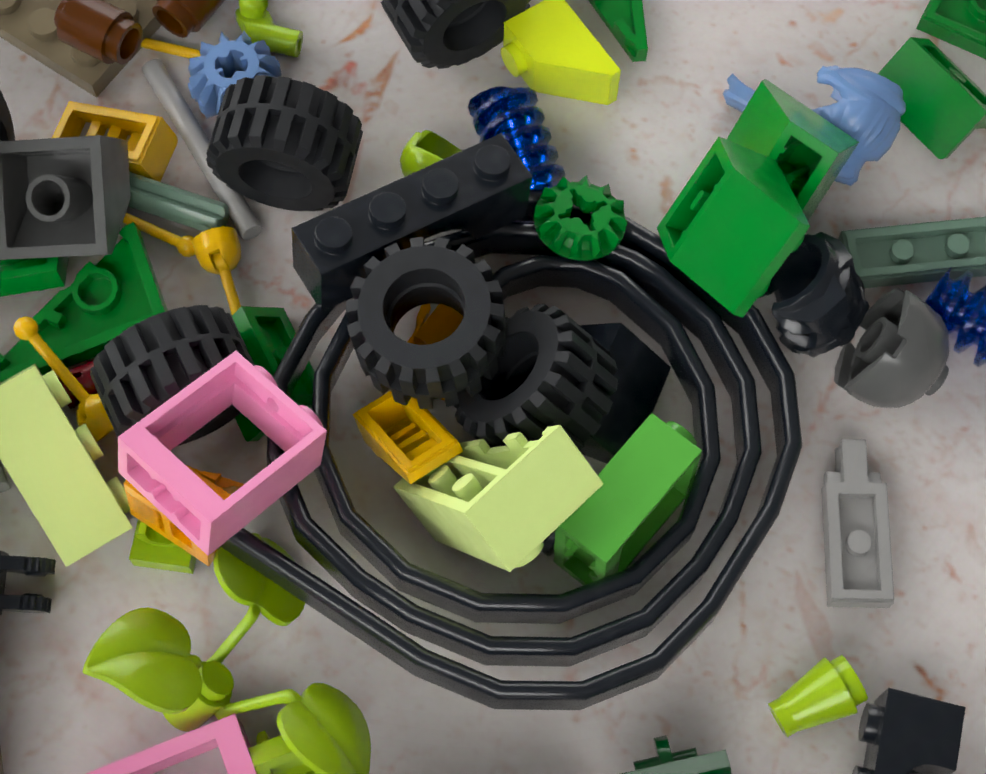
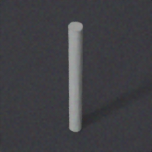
[142,59,262,240]

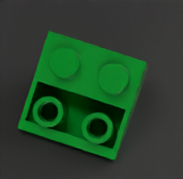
[727,79,859,220]
[657,136,810,318]

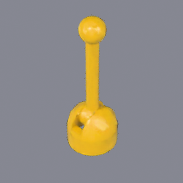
[192,226,241,315]
[13,316,114,442]

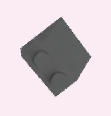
[0,135,131,260]

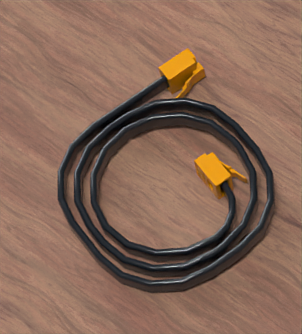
[123,189,802,710]

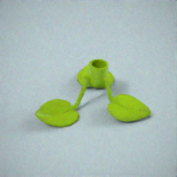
[82,533,371,774]

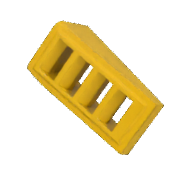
[52,101,178,182]
[352,391,463,484]

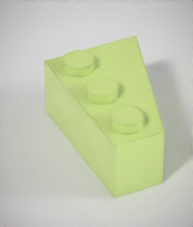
[0,364,133,567]
[393,425,604,572]

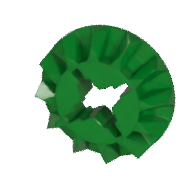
[534,175,628,261]

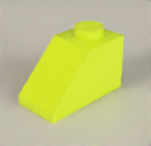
[500,0,621,105]

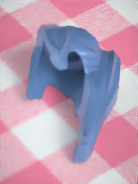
[723,65,906,186]

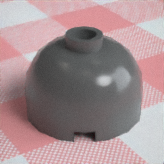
[834,288,949,408]

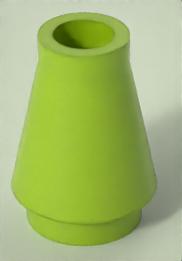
[768,655,868,738]

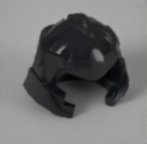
[760,232,870,358]

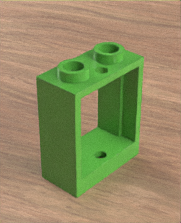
[553,413,702,585]

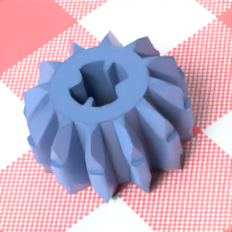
[188,31,282,119]

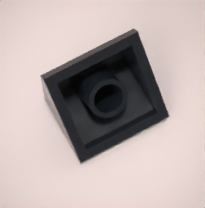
[579,323,671,464]

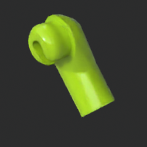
[235,0,303,58]

